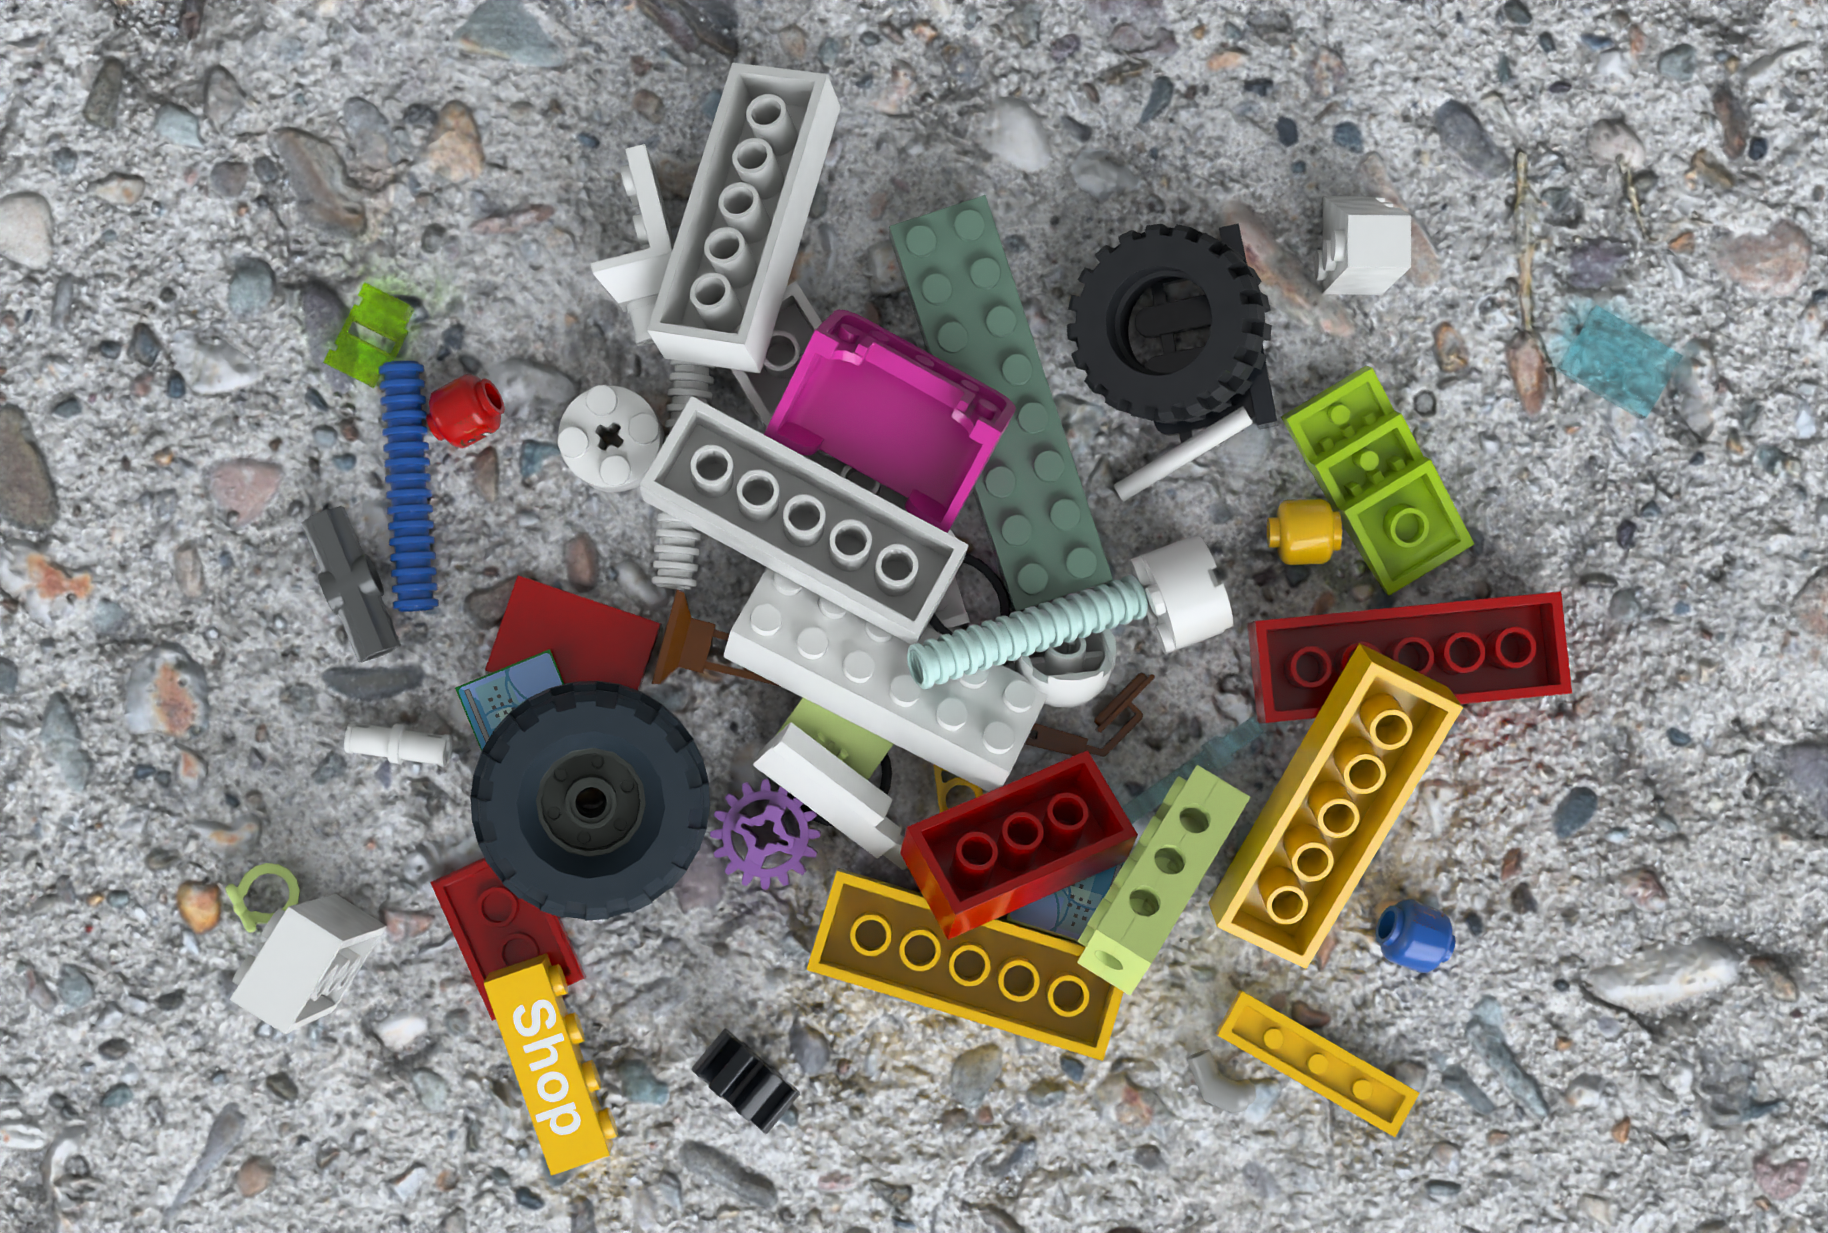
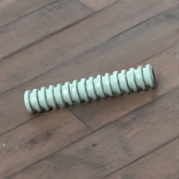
[907,575,1148,689]

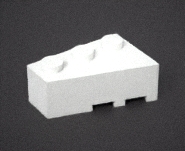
[1314,196,1411,295]

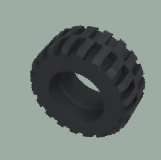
[1067,224,1272,424]

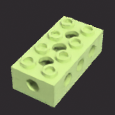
[1077,765,1251,996]

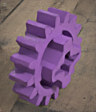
[710,779,821,890]

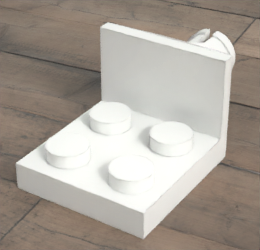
[590,144,675,346]

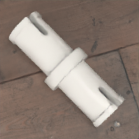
[344,721,452,767]

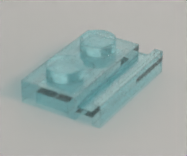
[1555,305,1683,420]

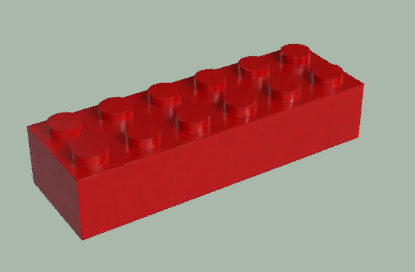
[1247,591,1572,724]

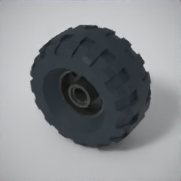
[470,681,710,921]

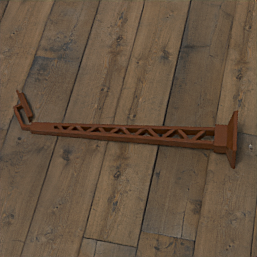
[652,590,1155,757]

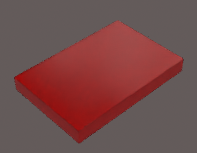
[485,575,662,691]
[430,858,586,1021]

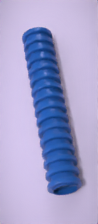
[378,361,439,612]

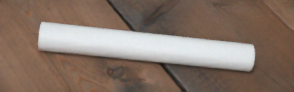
[1114,406,1253,502]

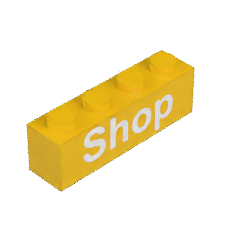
[484,953,618,1176]

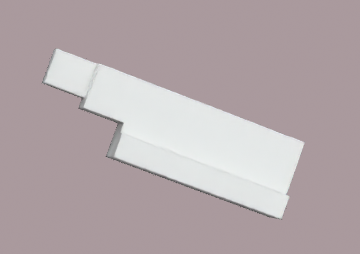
[752,722,907,870]

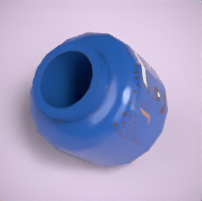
[1375,899,1456,973]

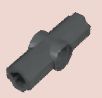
[301,506,401,663]

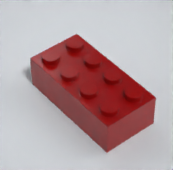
[900,750,1138,940]

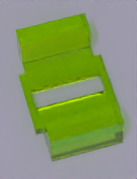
[323,282,415,389]

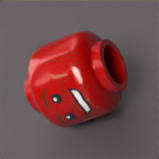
[426,374,505,449]

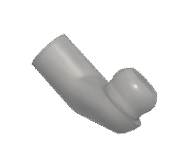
[1187,1049,1256,1113]

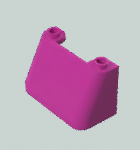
[764,309,1016,533]

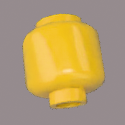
[1266,499,1342,565]

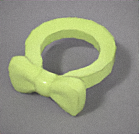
[225,863,300,933]

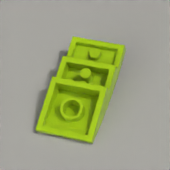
[1280,365,1474,596]

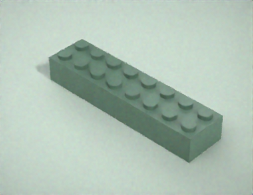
[889,195,1113,612]

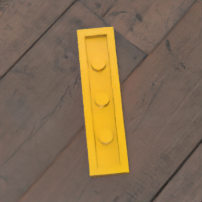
[1215,990,1420,1137]

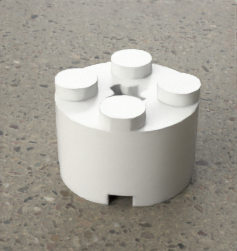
[558,385,664,492]
[1129,535,1233,654]

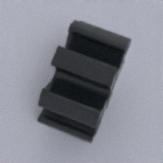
[691,1028,800,1134]

